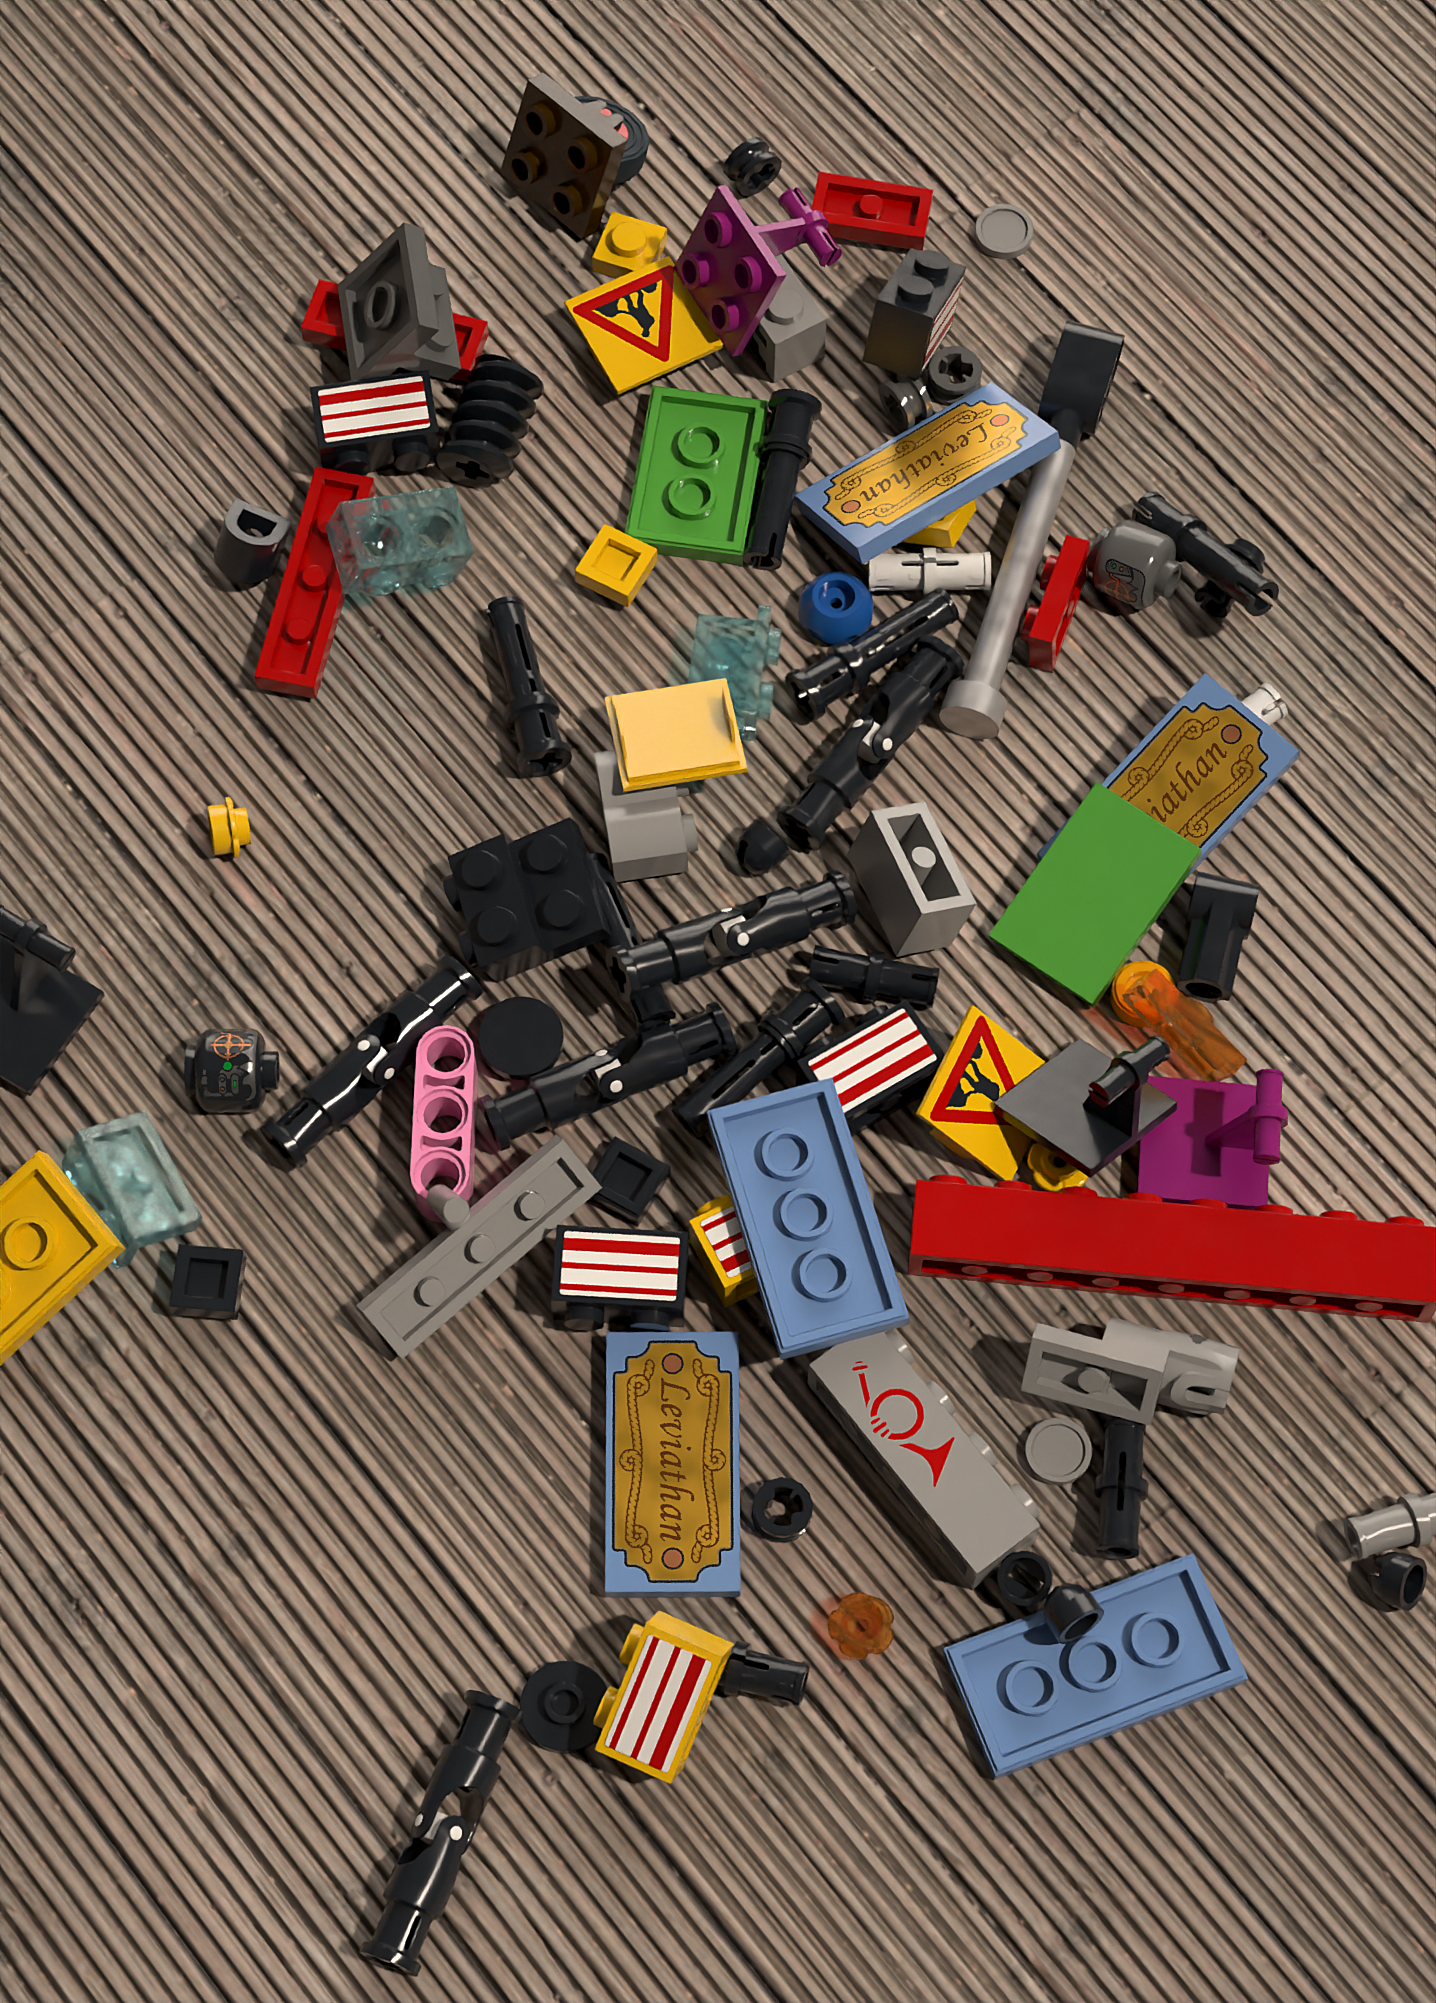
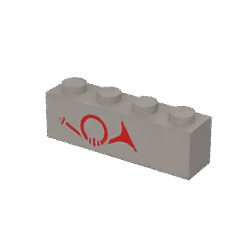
[807,1330,1041,1590]

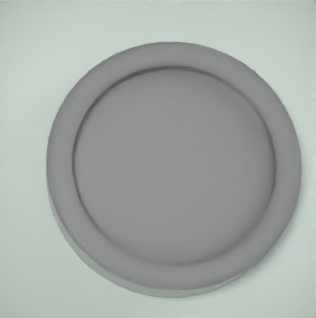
[975,204,1034,259]
[1024,1418,1092,1486]

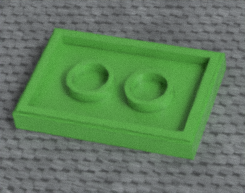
[625,385,769,566]
[989,782,1202,1008]

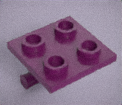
[673,185,842,357]
[1136,1069,1288,1210]

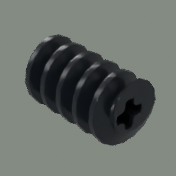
[436,354,544,489]

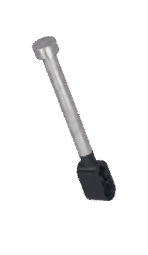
[939,320,1125,739]

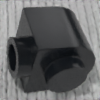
[214,498,292,584]

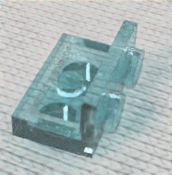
[688,605,782,742]

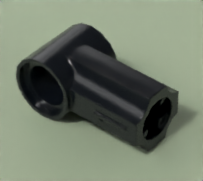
[1176,871,1260,1003]

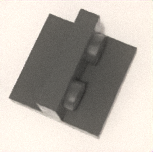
[337,222,461,381]

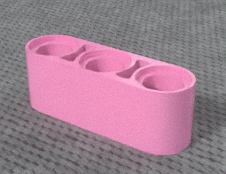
[410,1025,478,1224]

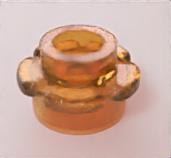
[828,1592,894,1660]

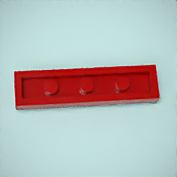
[254,467,376,699]

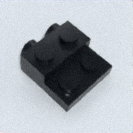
[443,817,612,983]

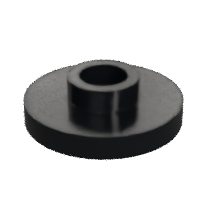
[478,996,564,1080]
[520,1661,608,1754]

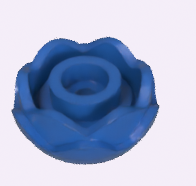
[798,572,874,644]

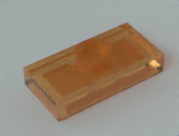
[1122,968,1248,1082]

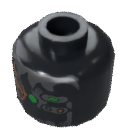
[184,1029,280,1113]

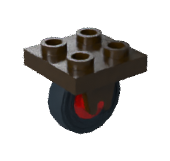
[500,73,649,239]

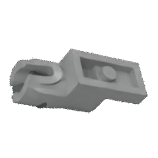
[1021,1317,1240,1425]

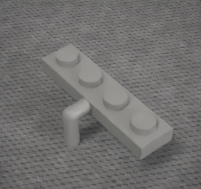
[356,1135,602,1359]

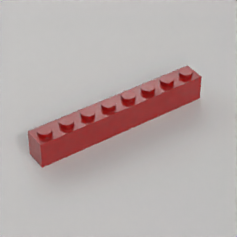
[907,1175,1436,1323]

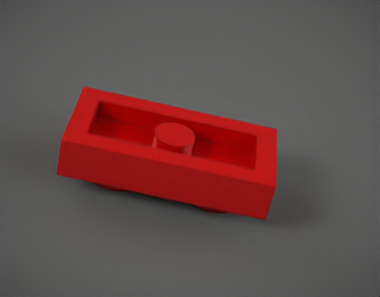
[811,172,934,251]
[1021,535,1090,673]

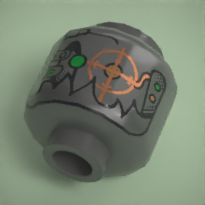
[1087,520,1182,609]

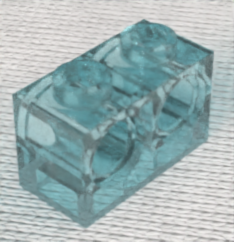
[325,486,474,597]

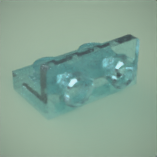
[62,1111,203,1269]

